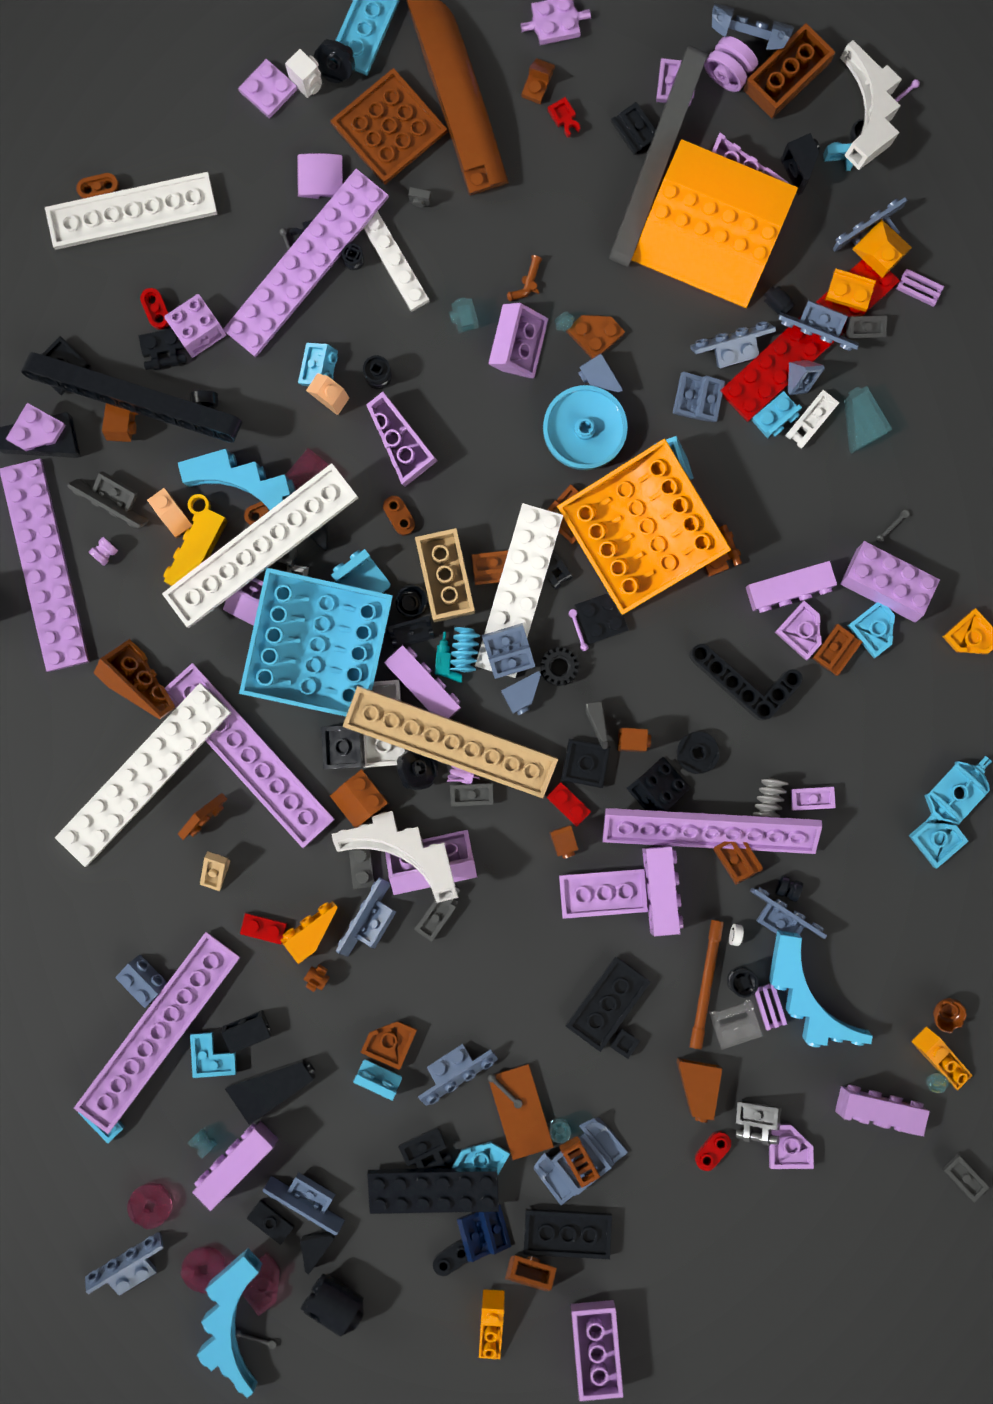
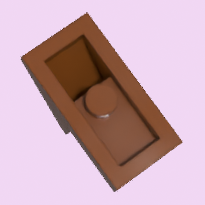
[521,58,555,105]

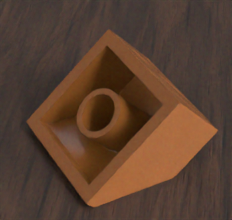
[330,769,389,828]

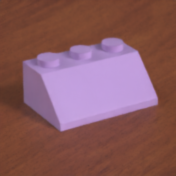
[488,303,549,378]

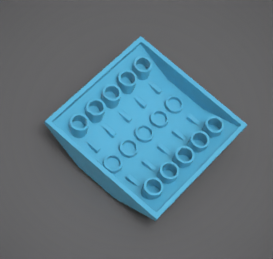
[239,568,393,717]

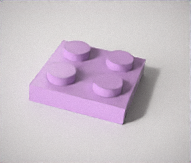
[238,59,297,119]

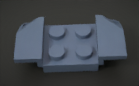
[712,3,794,49]
[534,1118,628,1205]

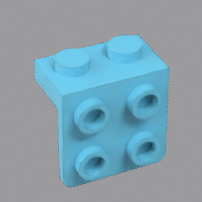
[331,549,390,593]

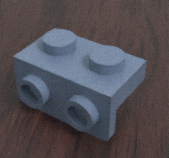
[115,955,168,1008]

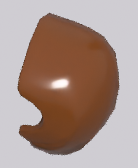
[933,998,967,1033]

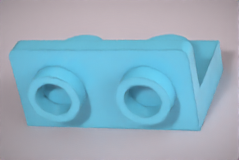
[298,343,338,386]
[751,391,802,438]
[353,1059,402,1101]

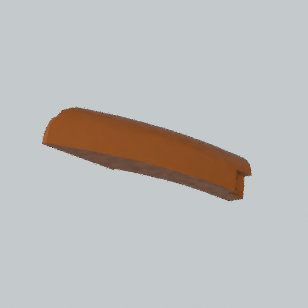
[407,0,509,196]

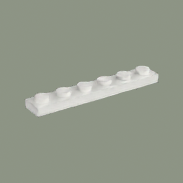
[363,211,429,312]

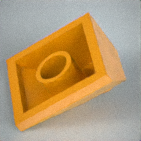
[852,219,912,278]

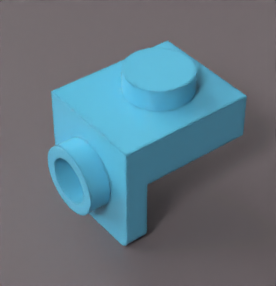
[823,142,853,171]

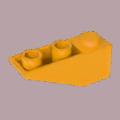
[281,901,338,964]
[911,1027,973,1091]
[479,1289,505,1359]

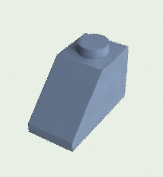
[578,353,623,392]
[501,671,541,715]

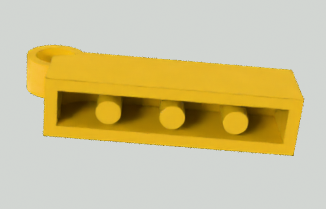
[163,494,228,586]

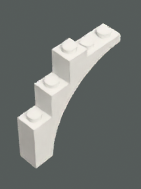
[840,40,902,170]
[332,811,458,903]

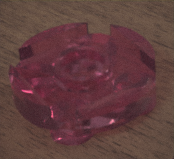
[127,1183,172,1229]
[181,1247,225,1294]

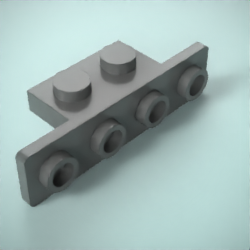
[67,471,148,528]

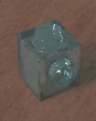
[449,298,479,333]

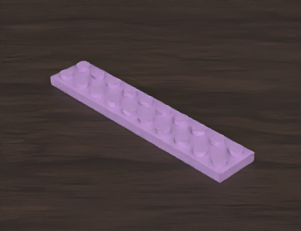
[223,169,389,358]
[0,459,90,672]
[165,663,335,848]
[603,808,822,854]
[74,932,241,1134]

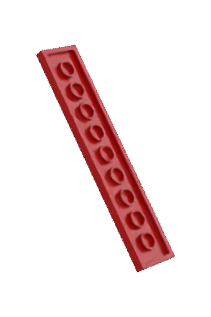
[720,259,900,422]

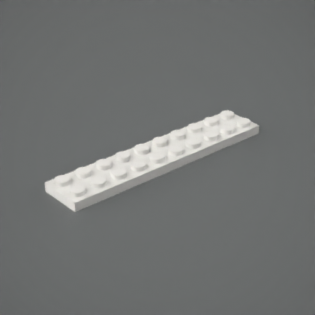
[162,463,358,628]
[55,683,232,867]

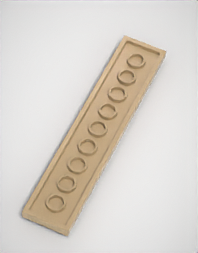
[343,685,558,798]

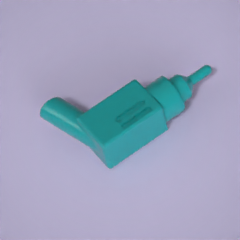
[435,631,462,683]

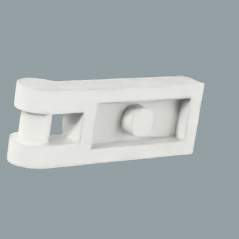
[785,390,839,449]

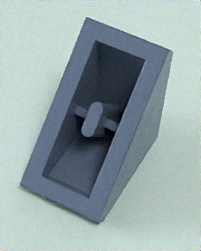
[788,360,825,395]

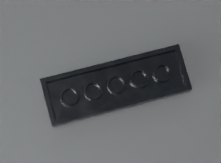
[367,1167,499,1214]

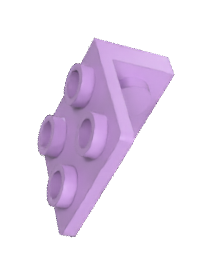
[164,294,226,358]

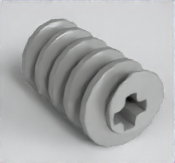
[753,778,789,818]

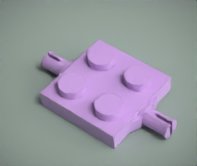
[521,0,591,45]

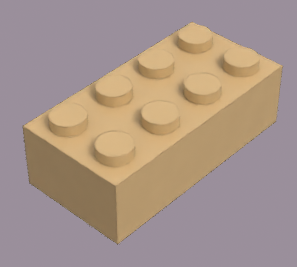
[415,528,475,623]

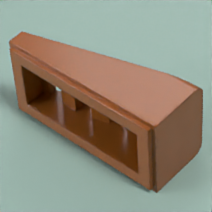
[559,1136,600,1188]

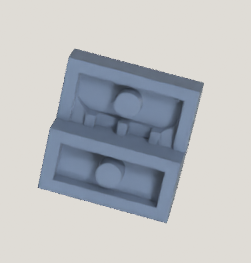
[673,372,725,422]
[482,623,535,679]

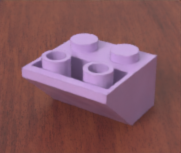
[223,578,263,626]

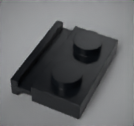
[611,102,656,155]

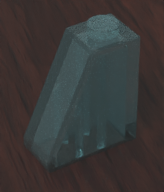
[844,386,892,454]

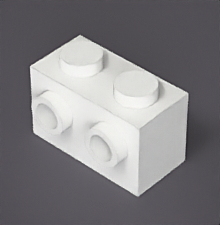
[285,49,322,98]

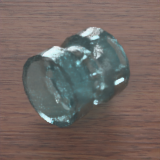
[549,1118,571,1143]
[187,1128,218,1159]

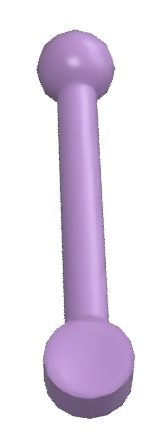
[895,79,920,102]
[569,609,588,651]

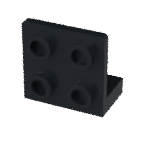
[626,757,690,812]

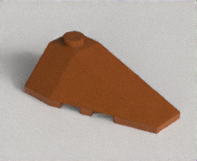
[94,639,175,719]

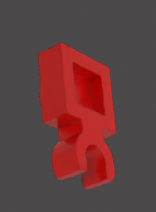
[547,97,580,138]

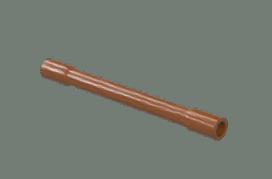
[689,920,724,1049]

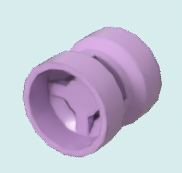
[89,537,119,566]

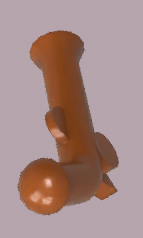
[507,255,543,301]

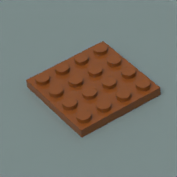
[330,68,447,185]

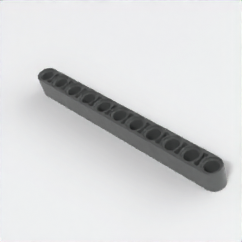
[608,45,708,267]

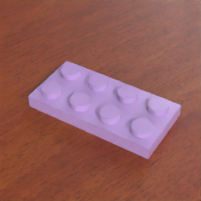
[559,869,648,919]

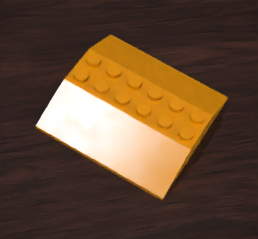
[632,139,798,308]
[557,439,731,615]

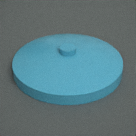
[543,385,628,470]

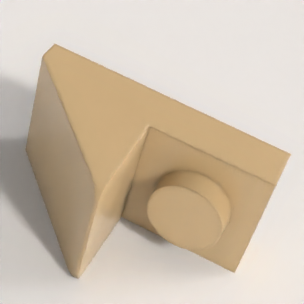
[200,851,230,891]

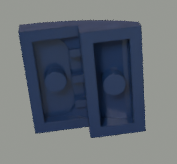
[457,1204,512,1262]

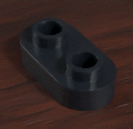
[433,1240,468,1276]

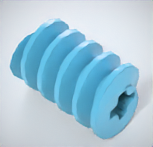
[449,627,480,672]

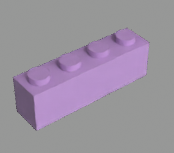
[746,561,837,613]
[384,645,461,719]

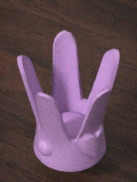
[447,766,479,784]

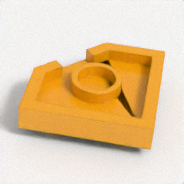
[942,608,993,654]

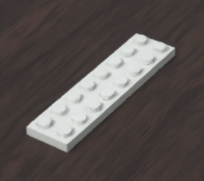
[45,172,218,250]
[475,503,563,678]

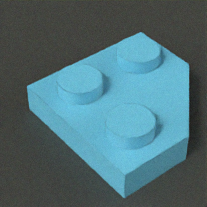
[848,602,895,658]
[909,822,968,869]
[451,1141,510,1174]

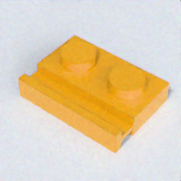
[825,269,876,312]

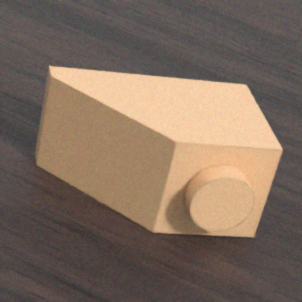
[306,373,349,415]
[147,488,192,538]

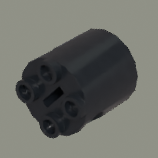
[300,1273,364,1337]

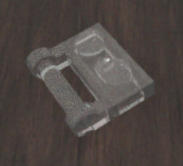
[709,999,762,1049]

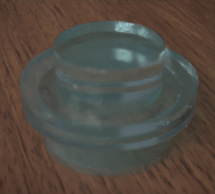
[554,312,574,331]
[926,1073,949,1093]

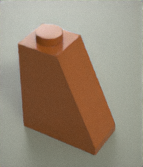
[677,1058,722,1123]

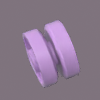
[704,36,758,92]

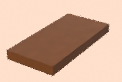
[489,1063,554,1160]

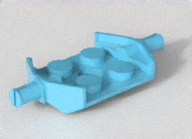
[924,756,992,825]

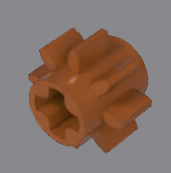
[303,964,330,992]

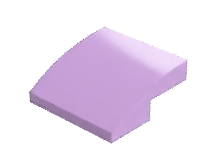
[297,154,343,199]

